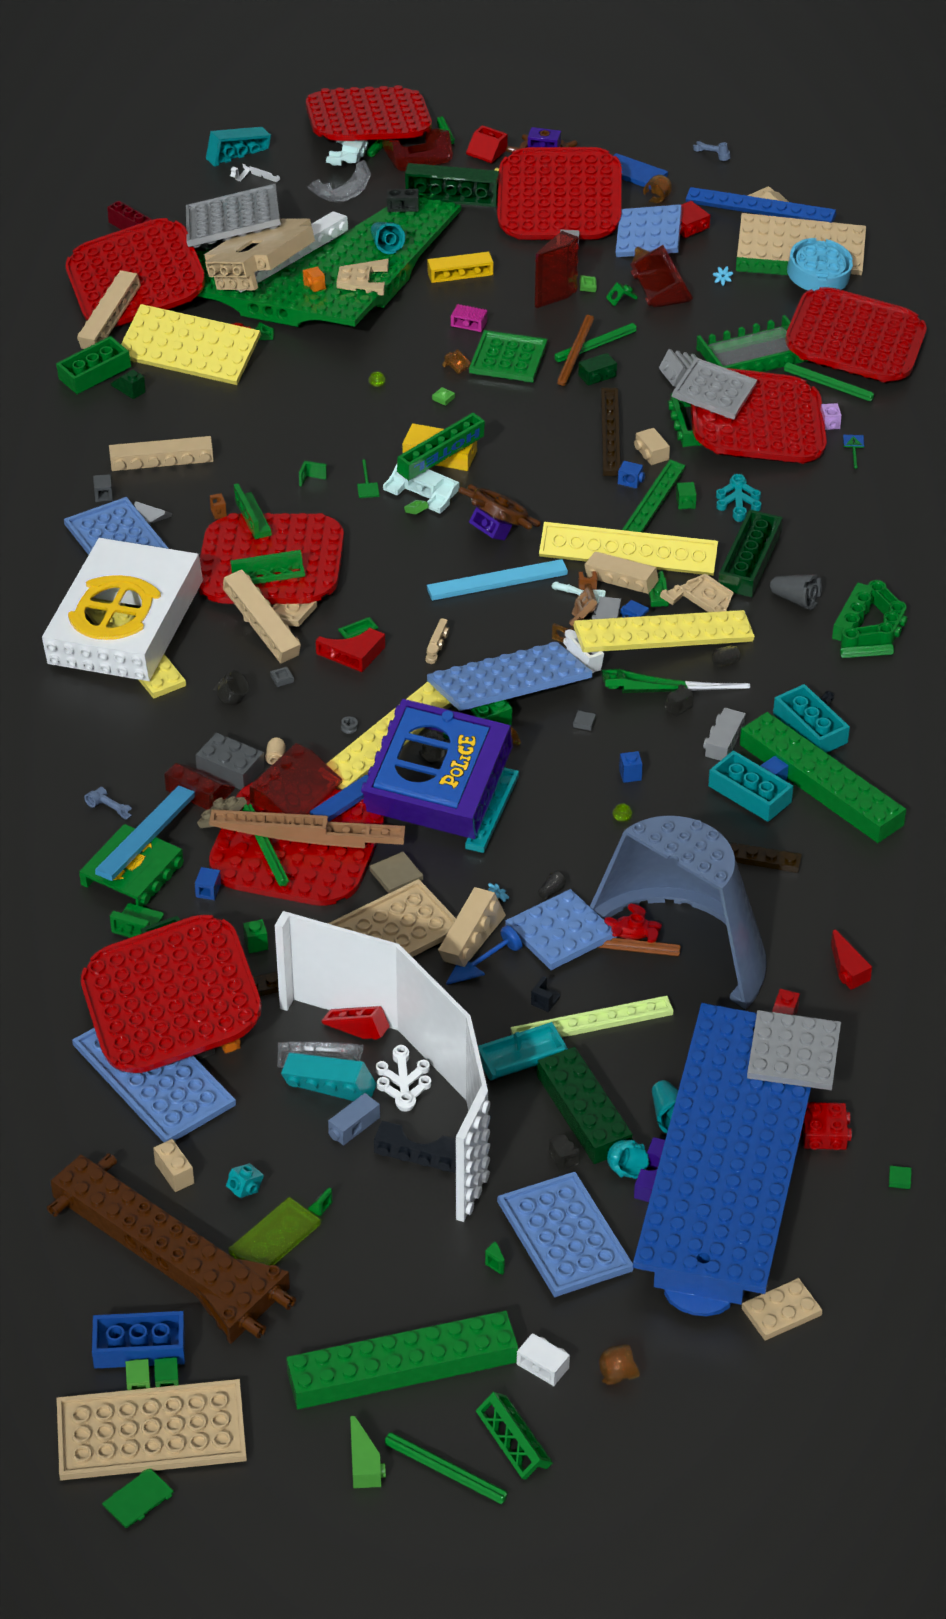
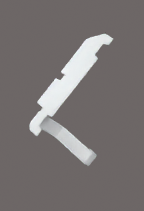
[230,164,280,182]

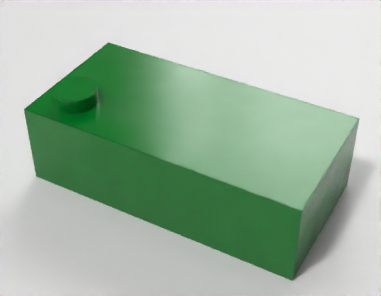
[56,336,131,394]

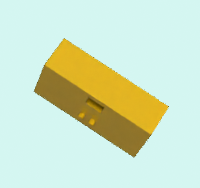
[402,423,477,471]

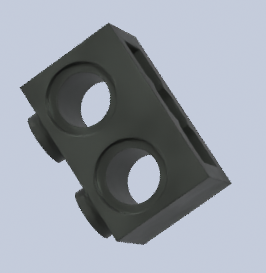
[387,189,419,212]

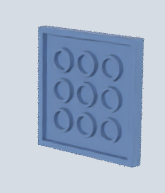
[615,204,682,257]
[505,889,616,970]

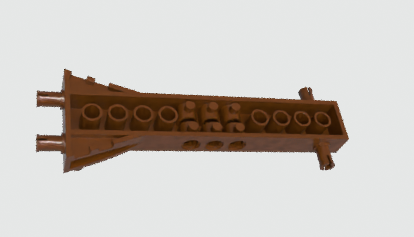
[47,1153,296,1344]

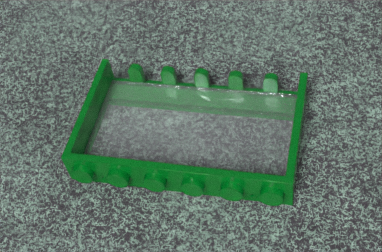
[696,315,808,372]

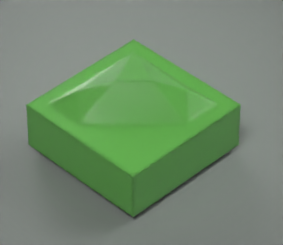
[579,275,597,292]
[432,387,455,406]
[404,500,429,514]

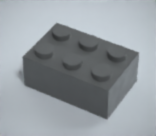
[195,733,265,790]

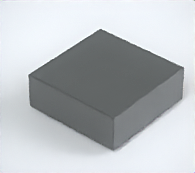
[270,666,294,687]
[573,710,596,731]

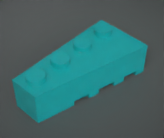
[206,127,271,167]
[281,1052,377,1101]

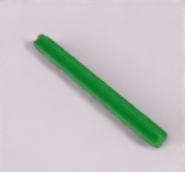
[554,323,637,363]
[784,362,874,402]
[242,804,289,886]
[385,1432,508,1504]

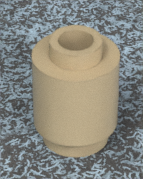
[265,738,286,765]

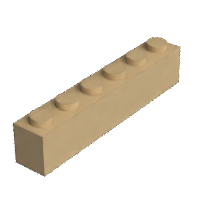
[77,270,141,349]
[109,436,213,471]
[223,569,301,664]

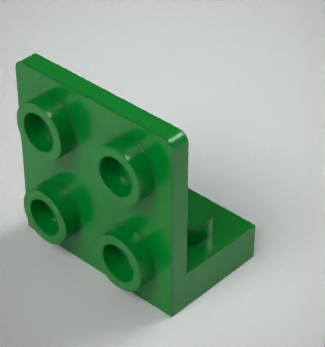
[110,903,164,938]

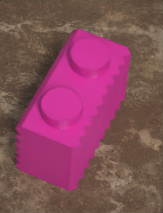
[451,304,487,332]

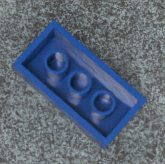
[92,1311,185,1369]

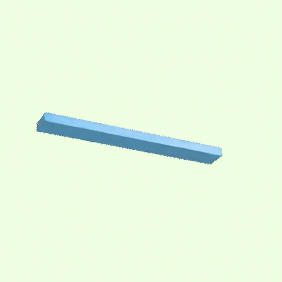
[95,785,195,881]

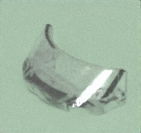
[307,160,371,202]
[277,1041,364,1067]

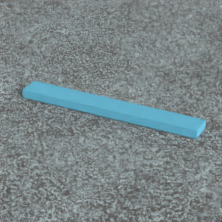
[427,559,568,601]

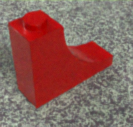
[316,628,385,672]

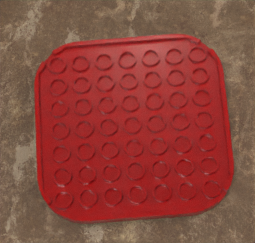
[306,85,432,141]
[497,147,622,240]
[66,218,206,328]
[785,287,927,382]
[691,368,827,464]
[198,513,344,604]
[209,777,384,906]
[81,915,262,1073]

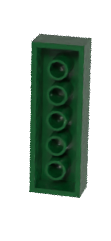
[405,163,499,207]
[718,510,783,597]
[537,1047,633,1164]

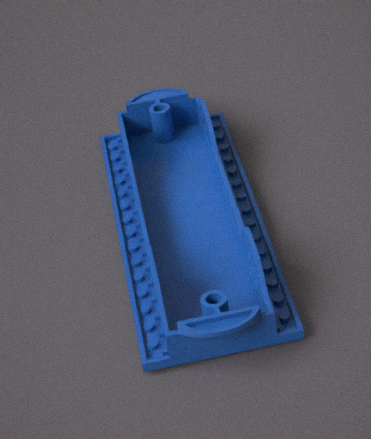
[633,1003,811,1316]

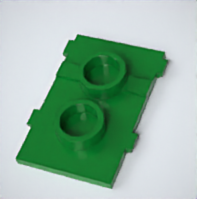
[102,1469,174,1529]

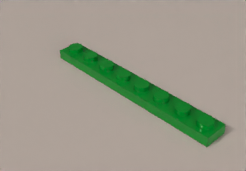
[622,459,685,533]

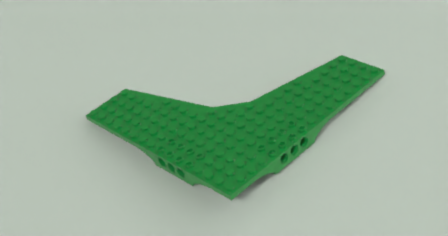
[195,197,461,327]

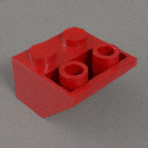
[466,125,508,163]

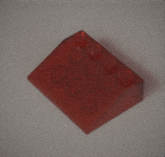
[535,231,579,308]
[249,743,342,815]

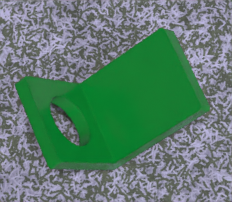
[606,282,638,306]
[299,461,327,486]

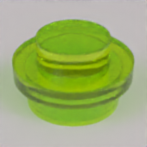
[369,372,385,387]
[613,804,632,821]

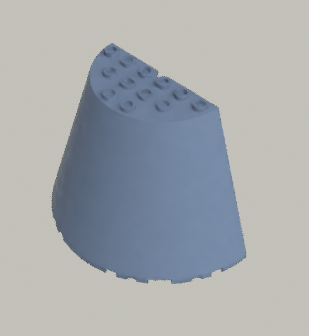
[590,816,767,1009]

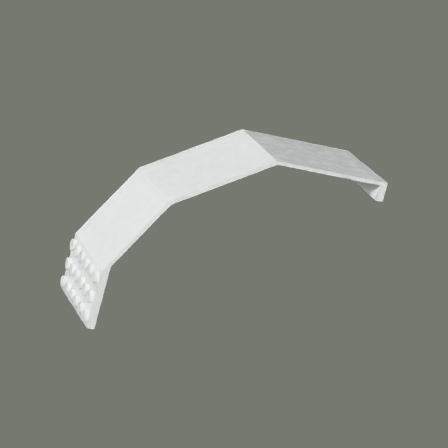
[275,911,491,1222]

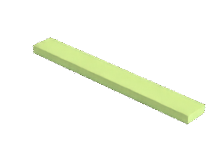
[511,996,673,1038]

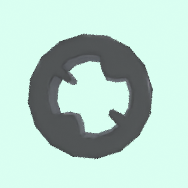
[341,716,358,734]

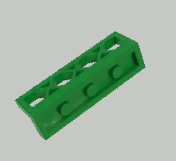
[234,483,272,539]
[230,550,305,584]
[476,1392,553,1480]

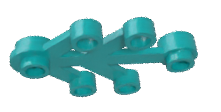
[716,474,762,522]

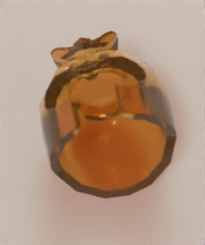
[643,175,672,203]
[599,1344,640,1385]

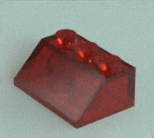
[164,763,234,810]

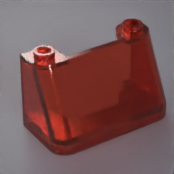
[382,128,453,171]
[630,245,693,307]

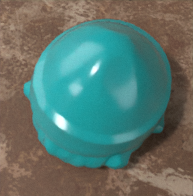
[607,1140,649,1179]

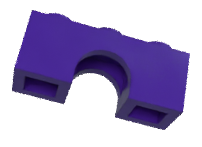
[634,1137,665,1202]

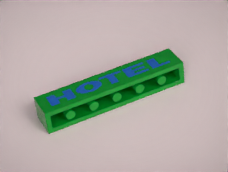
[397,412,485,481]

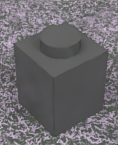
[93,474,113,502]

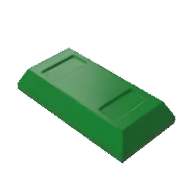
[338,617,378,639]

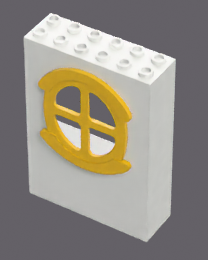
[42,538,203,681]

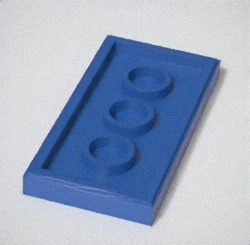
[613,153,668,190]

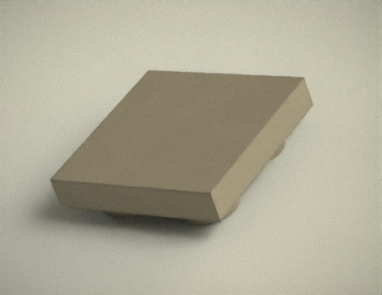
[197,796,247,828]
[370,852,423,894]

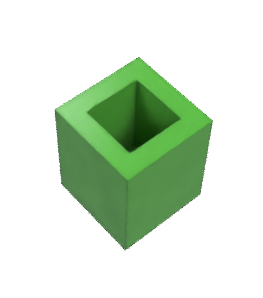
[125,1359,151,1390]

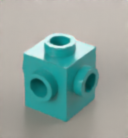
[226,1163,264,1198]

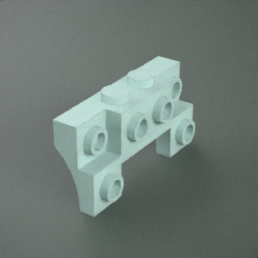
[326,140,368,166]
[383,464,459,513]

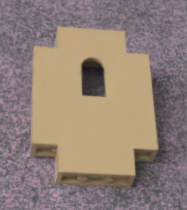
[204,219,315,290]

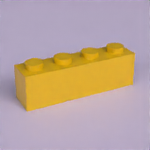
[427,252,493,283]

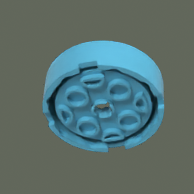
[787,238,853,291]

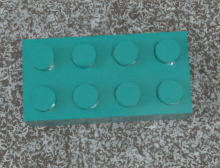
[773,684,850,753]
[708,750,793,822]

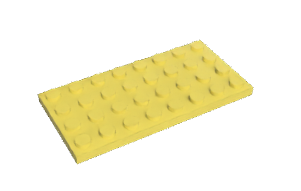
[121,304,261,385]

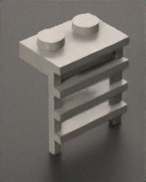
[659,349,697,387]

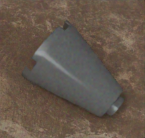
[770,574,822,610]

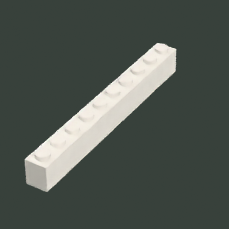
[236,211,348,292]

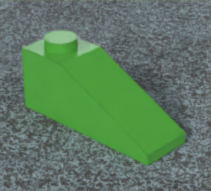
[350,1416,386,1488]

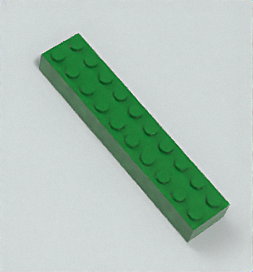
[740,712,906,843]
[286,1311,518,1410]

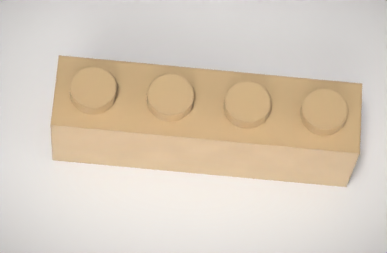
[585,551,659,594]

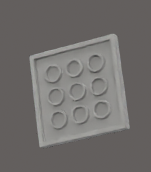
[672,358,757,420]
[747,1010,841,1090]

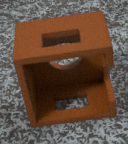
[210,493,227,519]
[578,571,597,590]

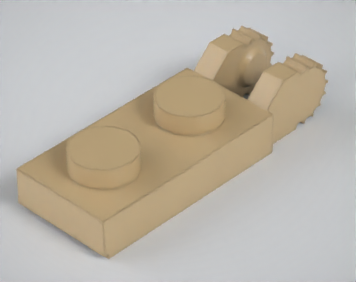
[425,618,449,664]

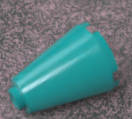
[371,222,405,254]
[652,1080,678,1134]

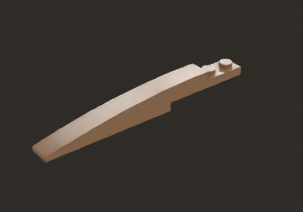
[209,810,405,848]

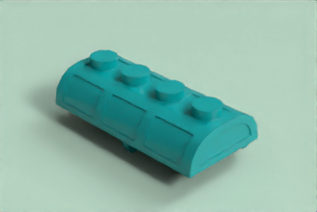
[478,1022,568,1080]

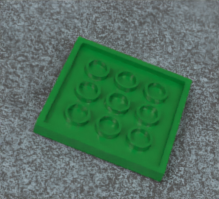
[469,330,547,382]

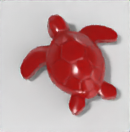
[604,904,662,943]

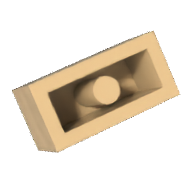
[634,428,670,465]
[153,1139,194,1192]

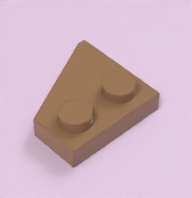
[569,586,597,627]

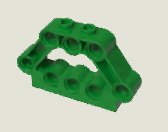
[832,580,908,648]

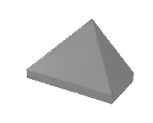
[134,501,172,524]

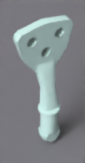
[552,582,606,603]

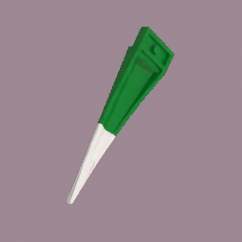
[602,669,750,693]

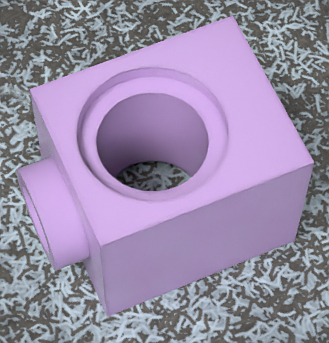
[821,403,842,430]

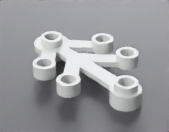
[375,1045,431,1112]

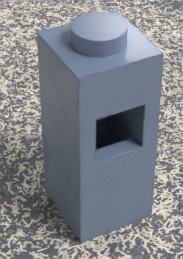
[328,1093,380,1146]

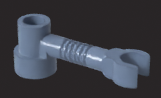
[693,141,731,161]
[84,787,132,819]

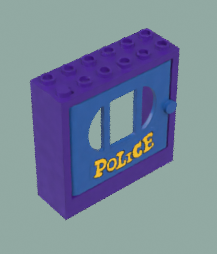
[361,698,513,839]

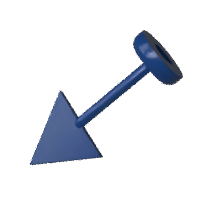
[446,925,522,985]

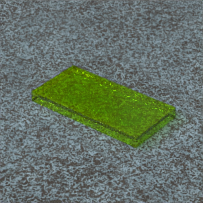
[228,1197,321,1266]

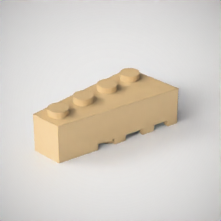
[438,887,506,967]

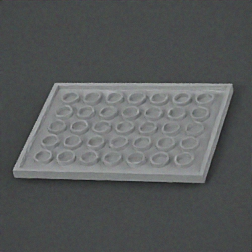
[186,183,281,248]

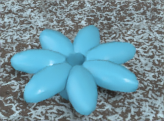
[713,266,733,286]
[488,883,509,902]

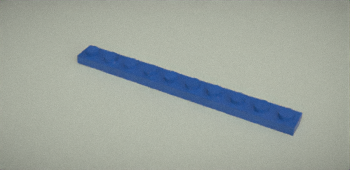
[686,187,837,223]

